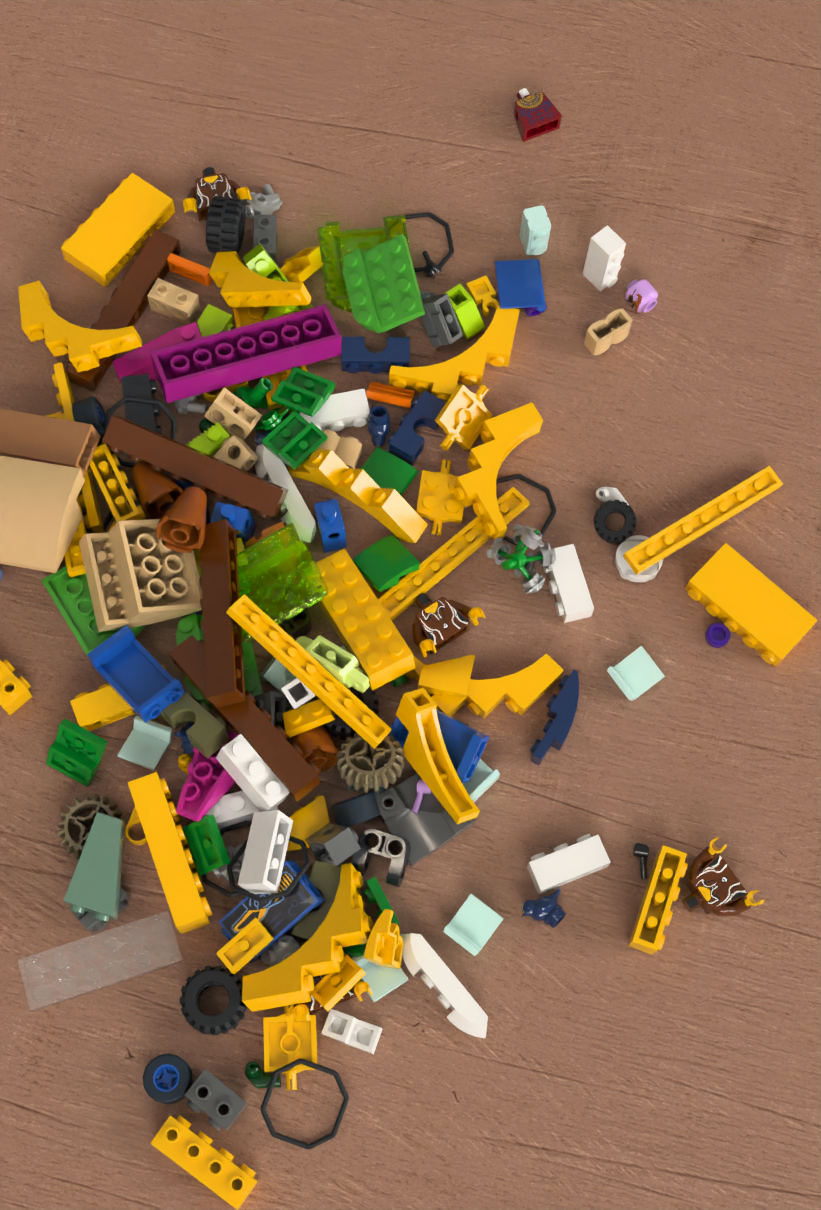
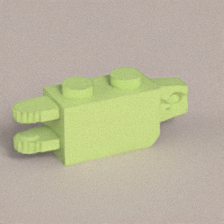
[296,635,370,693]

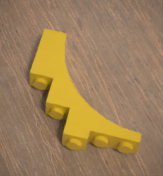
[18,280,142,373]
[389,305,520,402]
[454,402,543,540]
[286,449,428,543]
[405,654,564,719]
[242,863,373,1012]

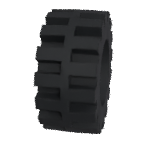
[594,500,637,544]

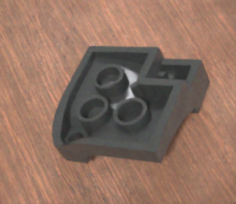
[376,773,476,866]

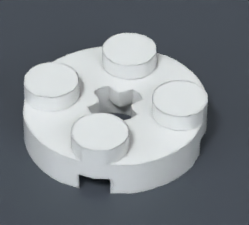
[615,535,663,582]

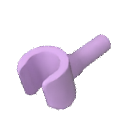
[411,779,431,814]

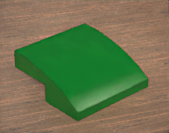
[271,367,335,417]
[262,410,328,470]
[361,447,418,495]
[352,534,420,592]
[46,718,108,787]

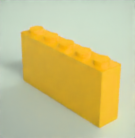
[61,173,175,287]
[685,543,818,667]

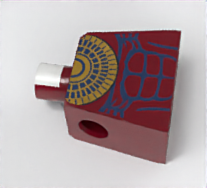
[514,88,562,142]

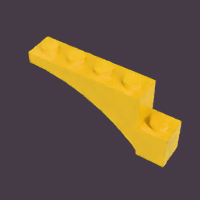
[209,251,311,308]
[395,688,480,824]

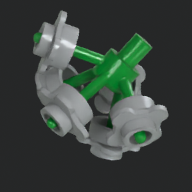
[486,524,556,594]

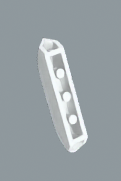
[255,444,316,543]
[400,933,488,1038]

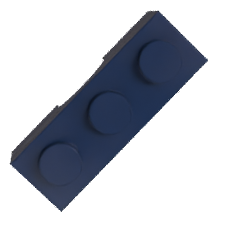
[341,336,410,374]
[387,391,446,466]

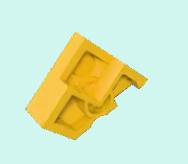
[280,245,327,282]
[418,655,475,698]
[287,795,330,851]
[363,909,404,969]

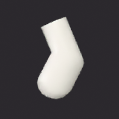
[596,487,629,505]

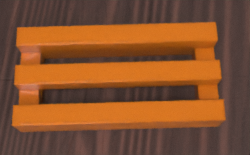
[167,253,213,287]
[366,381,415,408]

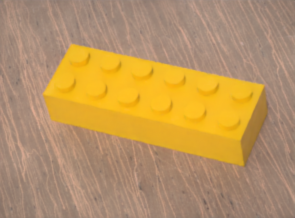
[302,548,415,691]
[127,772,213,935]

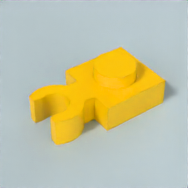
[466,276,499,316]

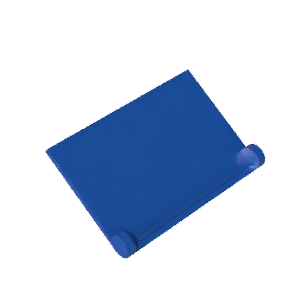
[495,259,546,312]

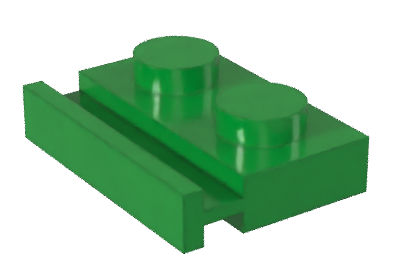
[182,814,231,876]
[364,877,399,926]

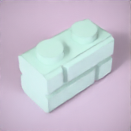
[519,205,551,255]

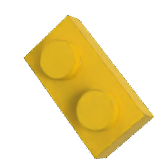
[282,699,335,737]
[216,918,274,974]
[311,955,366,1011]

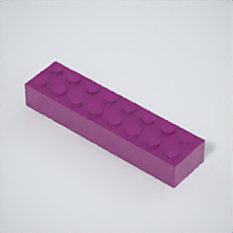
[150,304,341,403]

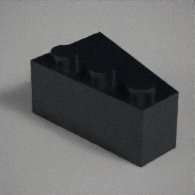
[121,374,162,434]

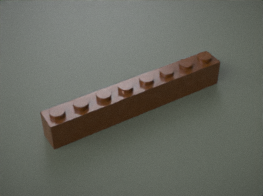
[66,229,181,392]
[102,416,288,519]
[198,519,245,708]
[169,635,320,802]

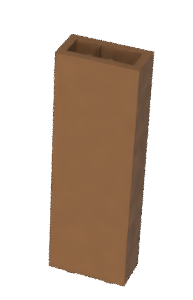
[0,409,101,477]

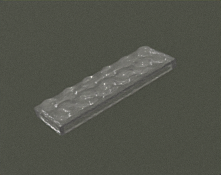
[17,911,183,1012]

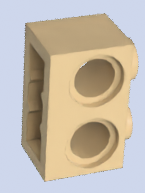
[147,278,201,325]
[204,387,262,440]
[211,435,260,472]

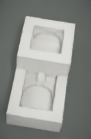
[321,1009,383,1054]

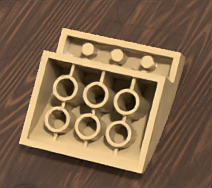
[0,456,85,573]
[79,519,202,632]

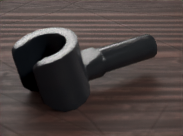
[422,251,441,279]
[633,843,649,879]

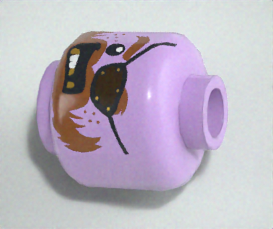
[625,279,658,313]

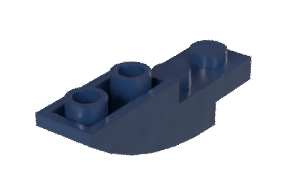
[530,670,579,765]

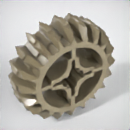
[337,732,404,793]
[57,794,126,860]

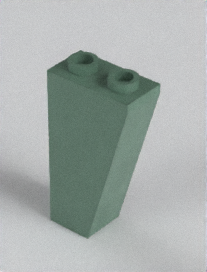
[63,812,125,922]

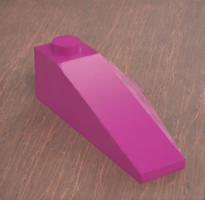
[112,322,202,382]
[176,730,238,822]

